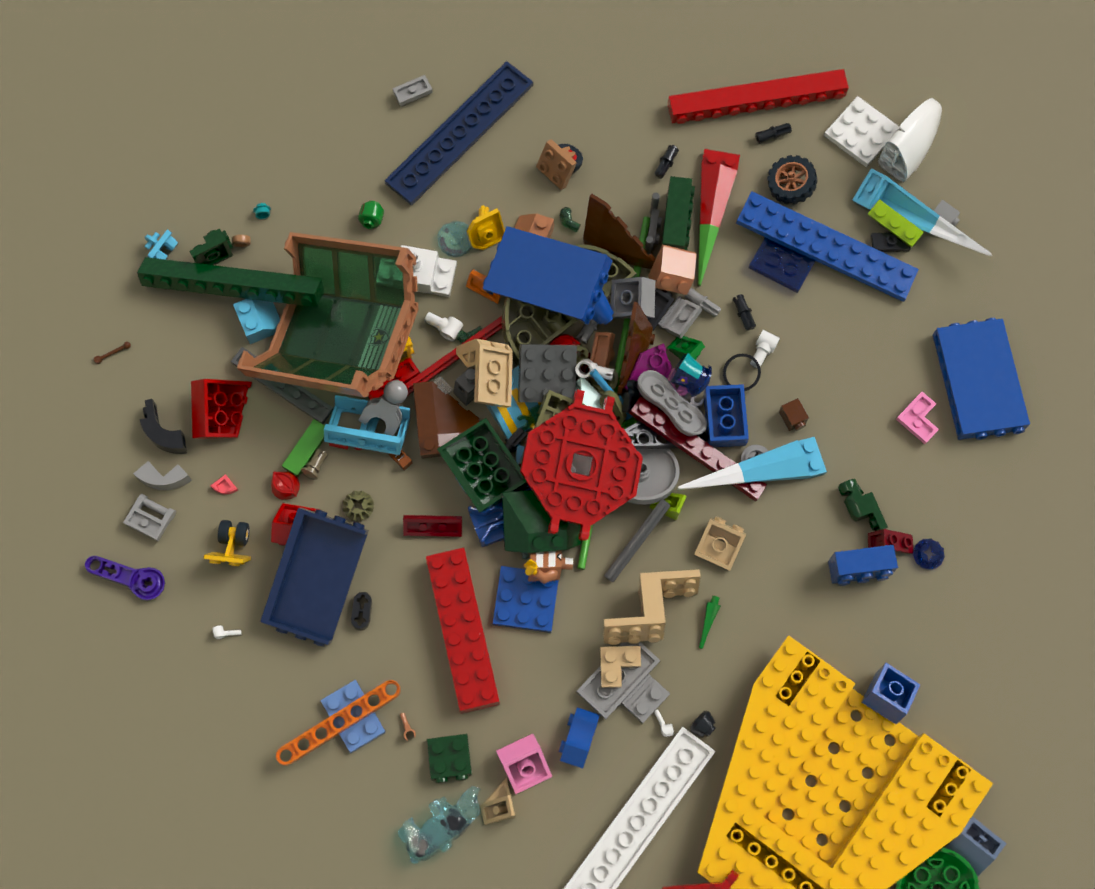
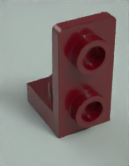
[868,529,913,554]

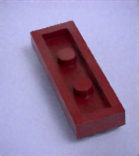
[403,515,462,537]

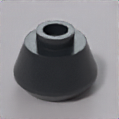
[690,711,716,737]

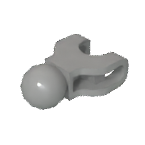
[358,380,408,436]

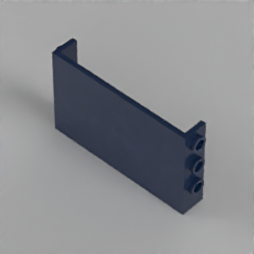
[260,508,369,647]

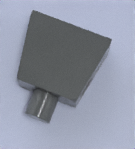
[453,368,475,406]

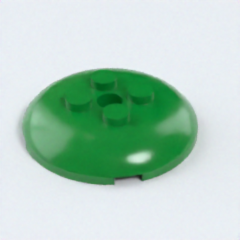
[896,848,979,889]

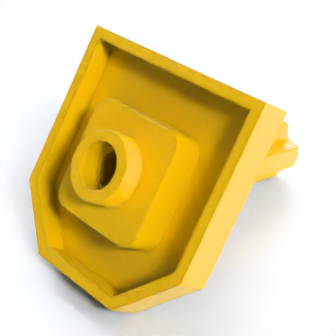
[466,205,505,250]

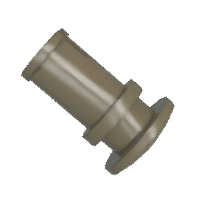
[301,449,328,480]

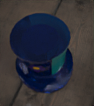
[669,353,712,397]

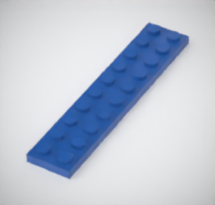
[736,191,919,302]

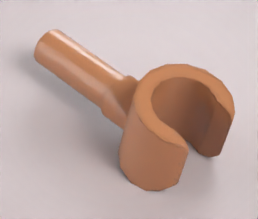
[400,713,416,741]

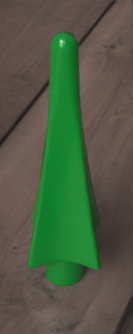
[699,595,721,649]

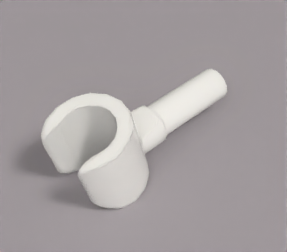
[212,625,241,639]
[654,710,674,737]

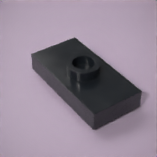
[871,232,910,252]

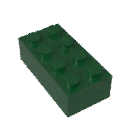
[661,176,695,250]

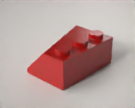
[191,379,252,439]

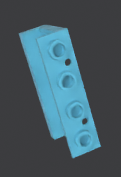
[324,395,410,455]

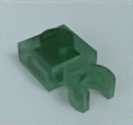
[517,404,541,430]

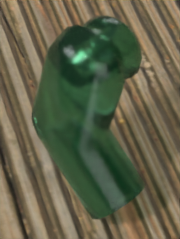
[559,207,581,232]

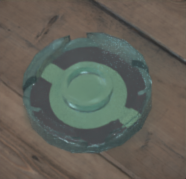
[437,221,472,257]

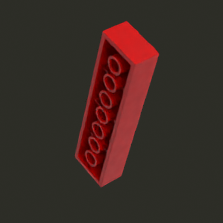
[426,547,500,714]

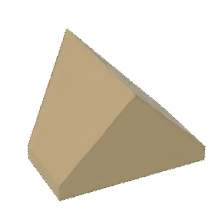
[480,778,515,825]

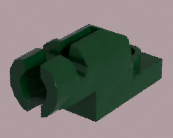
[838,479,888,531]

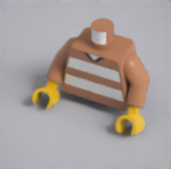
[524,550,573,584]

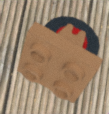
[536,139,583,190]

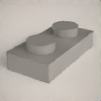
[393,75,433,106]

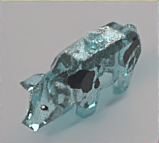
[398,786,481,864]

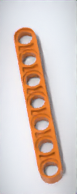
[276,680,401,766]

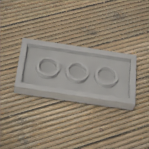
[576,642,660,720]

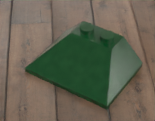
[502,490,581,553]

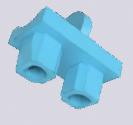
[144,229,178,260]

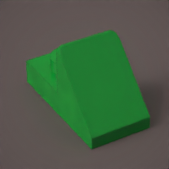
[667,336,705,360]

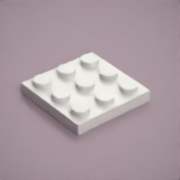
[824,96,900,167]

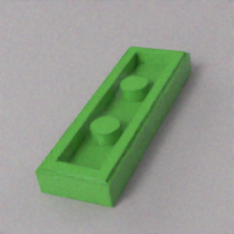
[282,419,325,477]

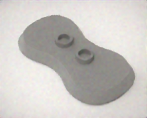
[638,370,708,436]

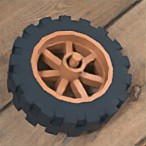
[767,155,817,205]

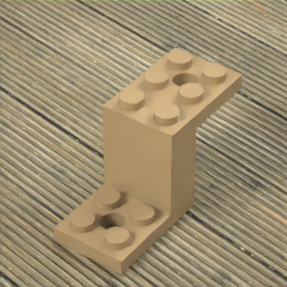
[603,569,701,645]

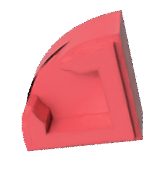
[210,474,238,494]

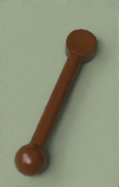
[94,342,131,364]

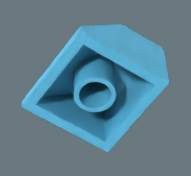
[233,299,280,344]

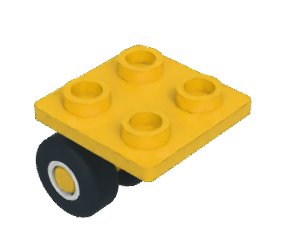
[204,520,251,566]

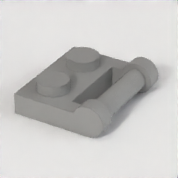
[123,494,176,541]

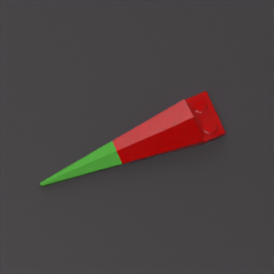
[698,149,740,286]

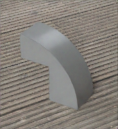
[133,461,192,490]

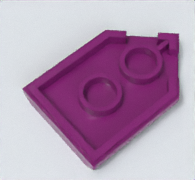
[625,343,672,395]

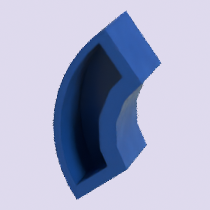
[559,707,600,768]

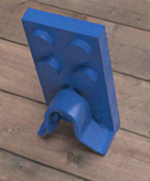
[468,488,532,547]

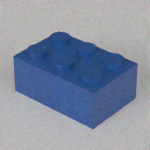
[703,384,749,447]
[828,545,898,586]

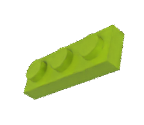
[868,199,924,248]

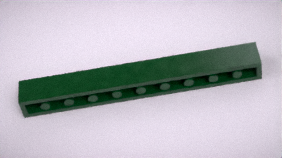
[137,257,325,307]

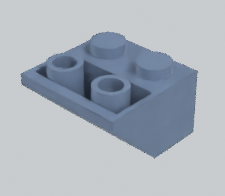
[944,816,1007,877]

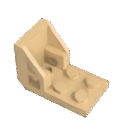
[456,339,513,408]

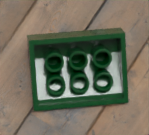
[437,418,529,513]

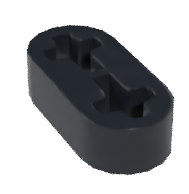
[351,592,372,630]

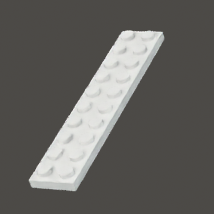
[564,727,715,889]

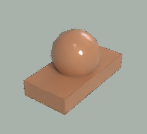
[589,332,615,369]

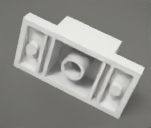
[377,245,457,297]

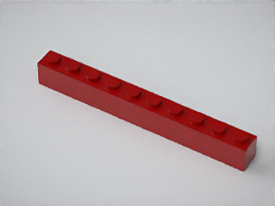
[668,69,849,124]

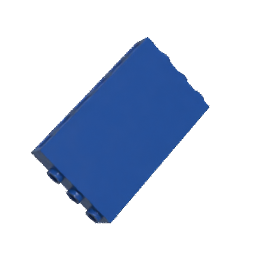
[483,226,613,325]
[933,318,1030,440]

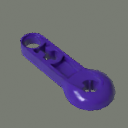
[85,556,165,600]

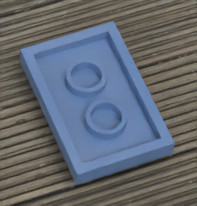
[320,680,386,753]

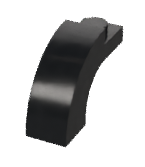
[140,399,187,454]

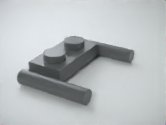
[645,193,662,255]

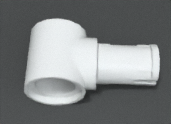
[425,312,463,341]
[750,330,780,368]
[575,359,614,381]

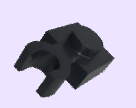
[622,380,643,413]

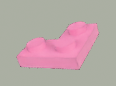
[896,392,939,444]

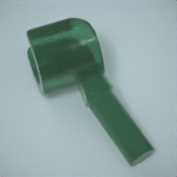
[457,326,482,343]

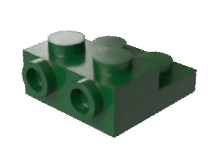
[189,229,233,265]
[427,734,472,783]

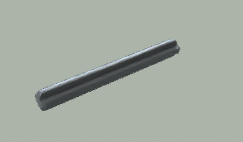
[605,500,670,582]

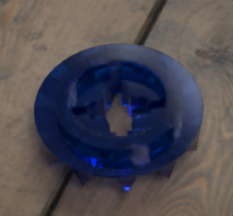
[913,538,945,569]

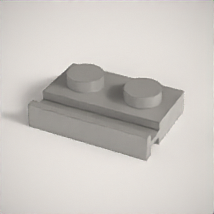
[658,296,702,339]
[621,674,670,724]

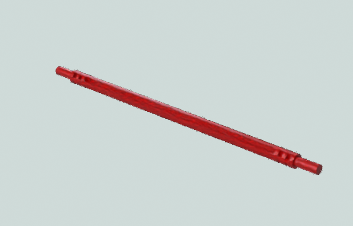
[405,316,502,396]

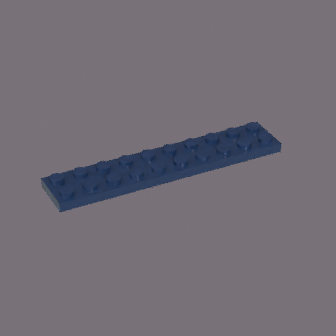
[385,61,533,206]

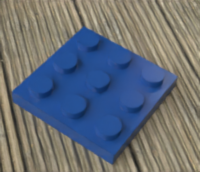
[493,566,559,633]

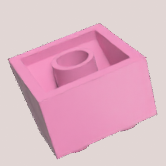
[496,734,552,794]

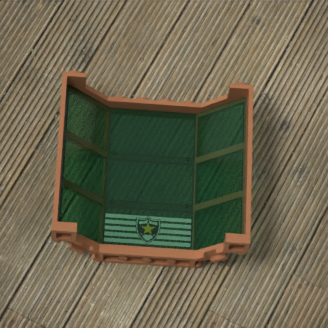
[237,232,418,398]

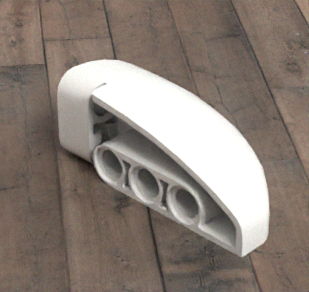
[878,98,942,182]

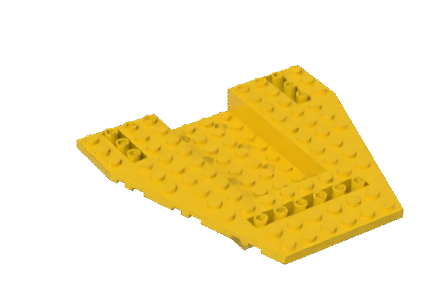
[697,635,993,889]

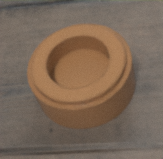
[232,235,251,247]

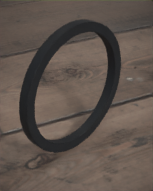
[723,353,761,391]

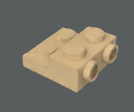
[694,516,746,571]

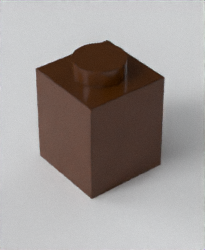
[779,398,809,431]

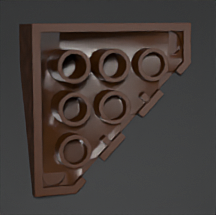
[583,194,656,269]
[617,302,655,397]
[413,381,480,459]

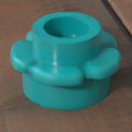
[253,203,271,219]

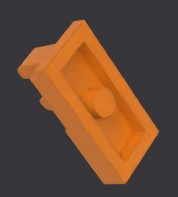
[466,269,502,304]

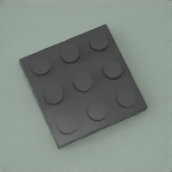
[518,344,577,402]

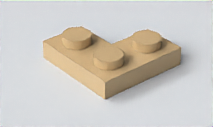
[600,646,641,688]

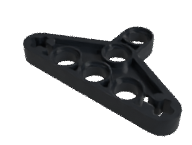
[624,401,707,449]

